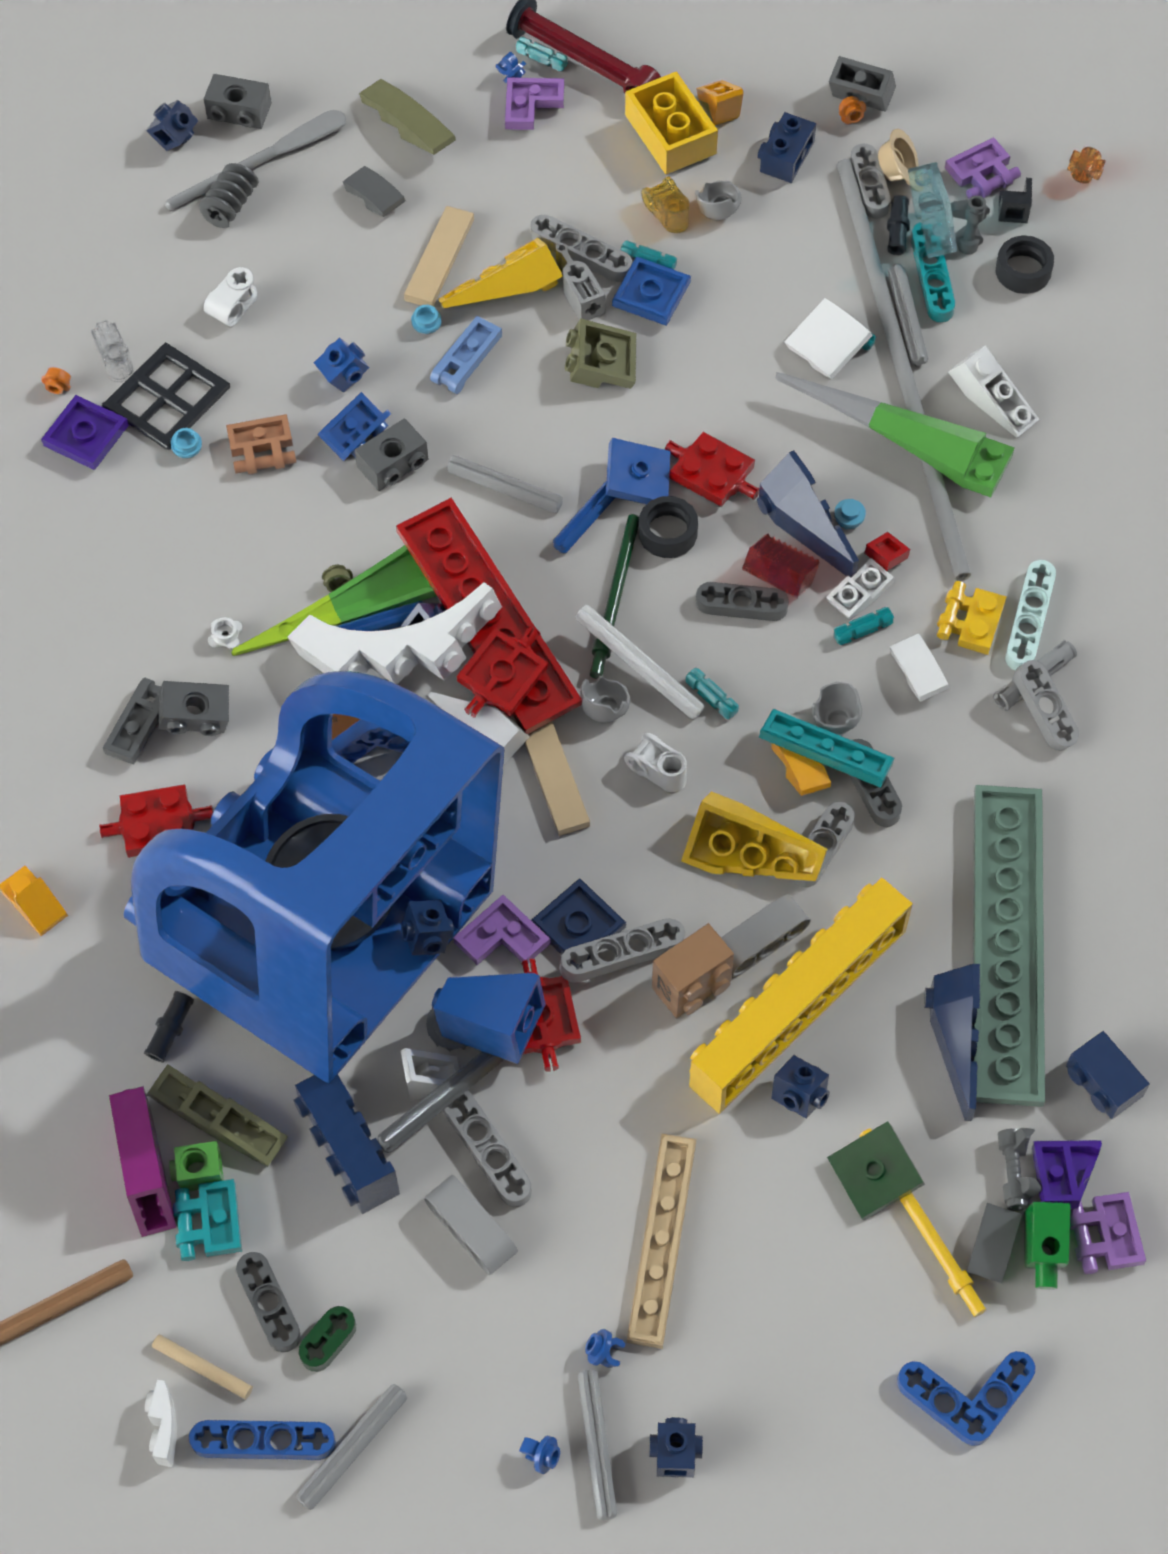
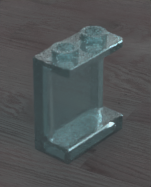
[908,162,957,258]

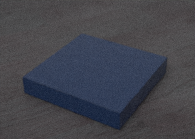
[531,878,626,970]

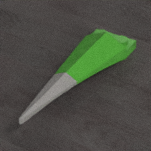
[776,372,1015,497]

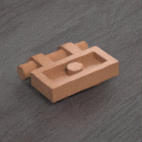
[226,414,297,475]

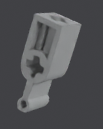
[556,243,605,320]

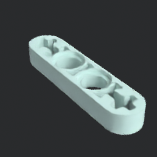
[1005,560,1056,671]

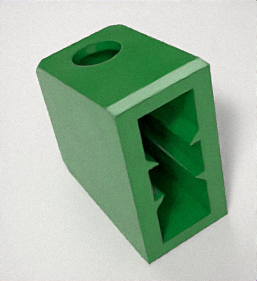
[1024,1202,1070,1290]

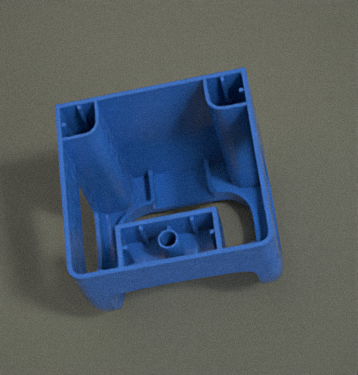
[124,671,505,1084]

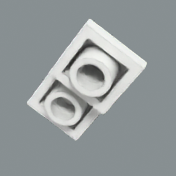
[826,558,895,620]
[890,633,950,702]
[145,1380,177,1467]

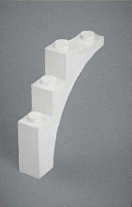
[288,583,502,684]

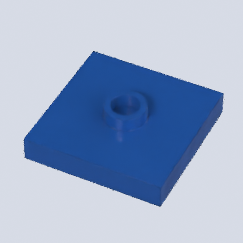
[612,256,691,326]
[606,438,671,504]

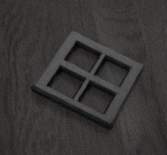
[102,342,230,450]

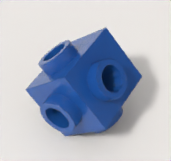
[313,337,370,393]

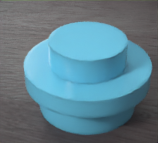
[411,305,441,334]
[171,428,202,458]
[834,499,866,529]

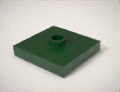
[827,1121,925,1220]

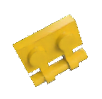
[937,581,1007,655]

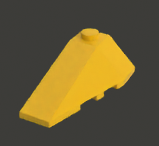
[438,238,563,308]
[681,791,828,881]

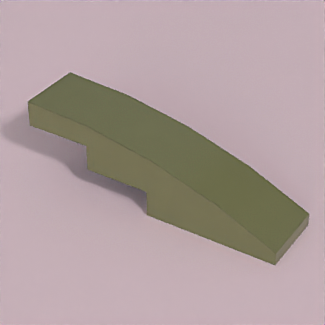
[359,79,456,155]
[146,1064,288,1167]

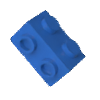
[317,392,391,461]

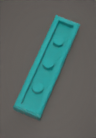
[759,709,894,788]

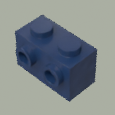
[757,112,816,183]
[1066,1031,1150,1119]

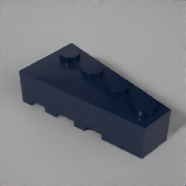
[293,1074,400,1214]

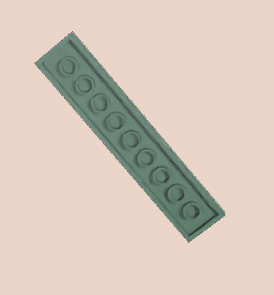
[973,785,1045,1107]

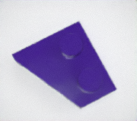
[1031,1140,1102,1209]

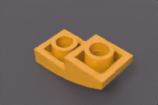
[771,743,831,796]

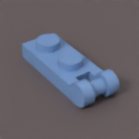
[430,316,502,394]

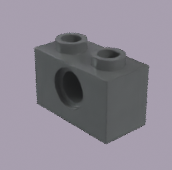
[828,56,896,112]
[203,74,272,129]
[355,418,429,491]
[159,681,229,736]

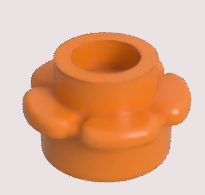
[839,96,866,124]
[41,367,71,394]

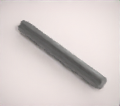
[378,1051,505,1153]

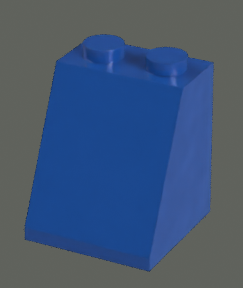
[432,973,546,1064]

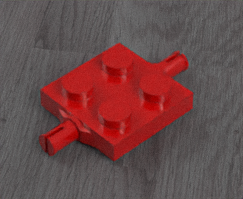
[664,432,759,507]
[457,625,549,718]
[99,784,213,858]
[521,959,581,1072]

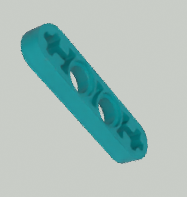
[911,221,955,323]

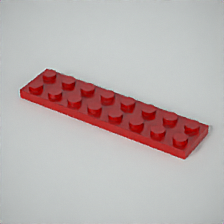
[396,497,582,734]

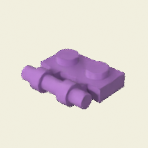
[945,137,1021,199]
[1070,1192,1146,1274]

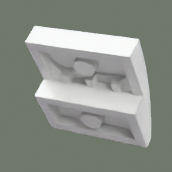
[784,298,873,380]

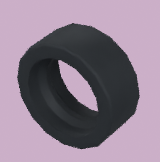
[995,235,1054,294]
[639,496,698,558]

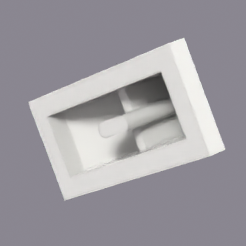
[401,1048,459,1101]

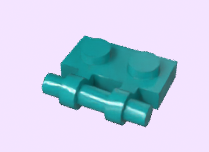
[173,1179,243,1261]

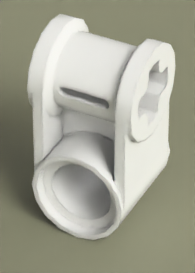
[204,267,258,327]
[624,733,687,792]

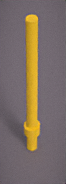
[859,1128,987,1317]

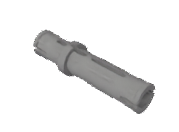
[994,640,1077,711]

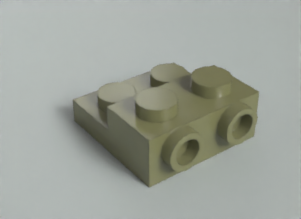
[565,318,637,389]

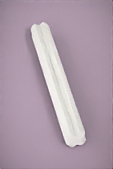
[576,605,704,719]

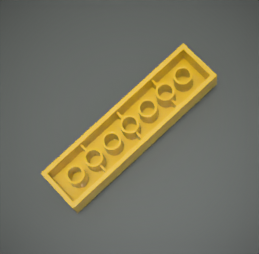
[689,877,913,1114]

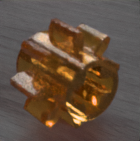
[1067,147,1106,184]

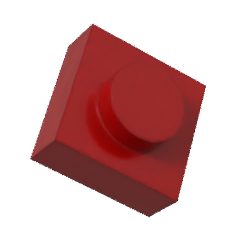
[864,532,911,571]

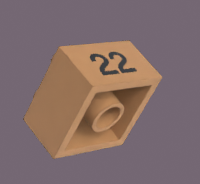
[652,923,734,1019]

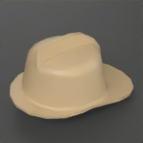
[878,128,924,191]

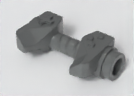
[944,196,990,254]
[997,1128,1041,1211]

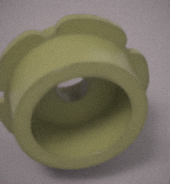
[322,564,353,592]

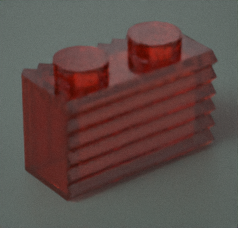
[742,533,820,599]

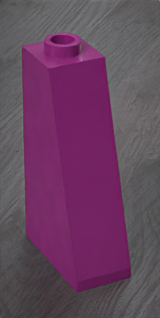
[109,1086,177,1237]

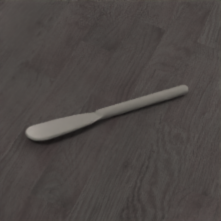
[166,110,346,210]

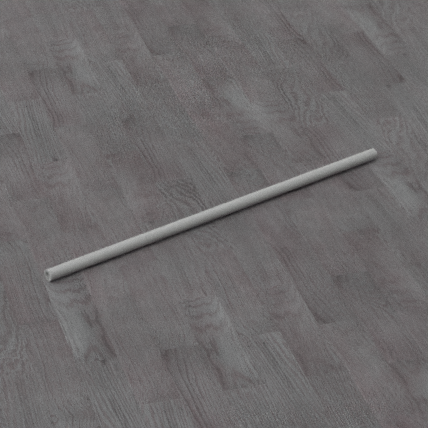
[837,159,971,581]

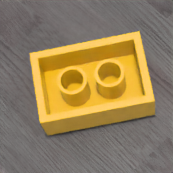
[625,71,718,175]

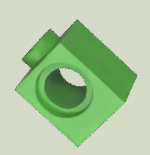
[169,1141,224,1192]

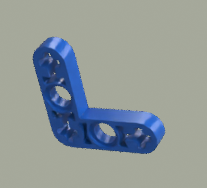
[332,719,410,764]
[897,1351,1036,1446]

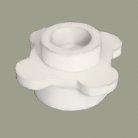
[208,617,243,649]

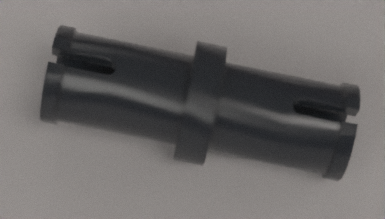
[887,195,910,255]
[144,991,194,1063]

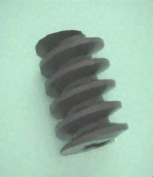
[199,163,259,228]

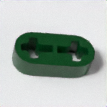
[298,1306,357,1372]

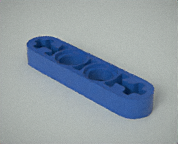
[189,1420,336,1460]

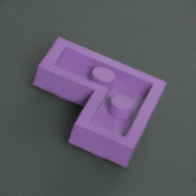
[505,78,564,130]
[453,895,550,965]

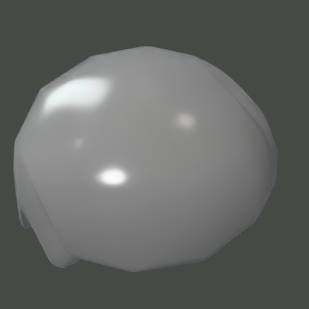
[695,180,742,220]
[580,676,630,722]
[812,682,862,735]

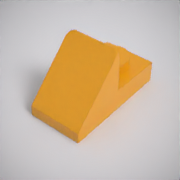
[696,80,744,125]
[0,865,68,936]

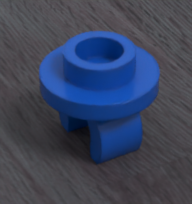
[496,52,526,83]
[585,1329,625,1368]
[519,1435,560,1474]

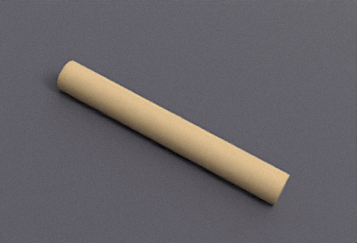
[152,1334,253,1400]

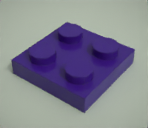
[41,395,129,470]

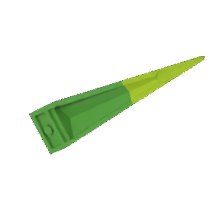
[231,545,437,656]

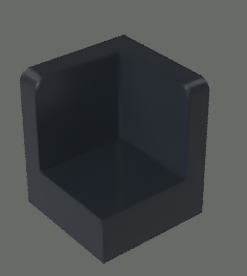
[998,177,1032,223]

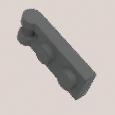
[103,677,161,765]

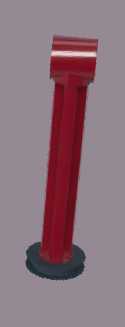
[506,0,661,94]

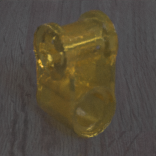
[641,176,689,233]

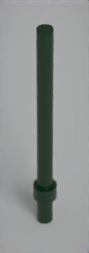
[589,514,639,679]

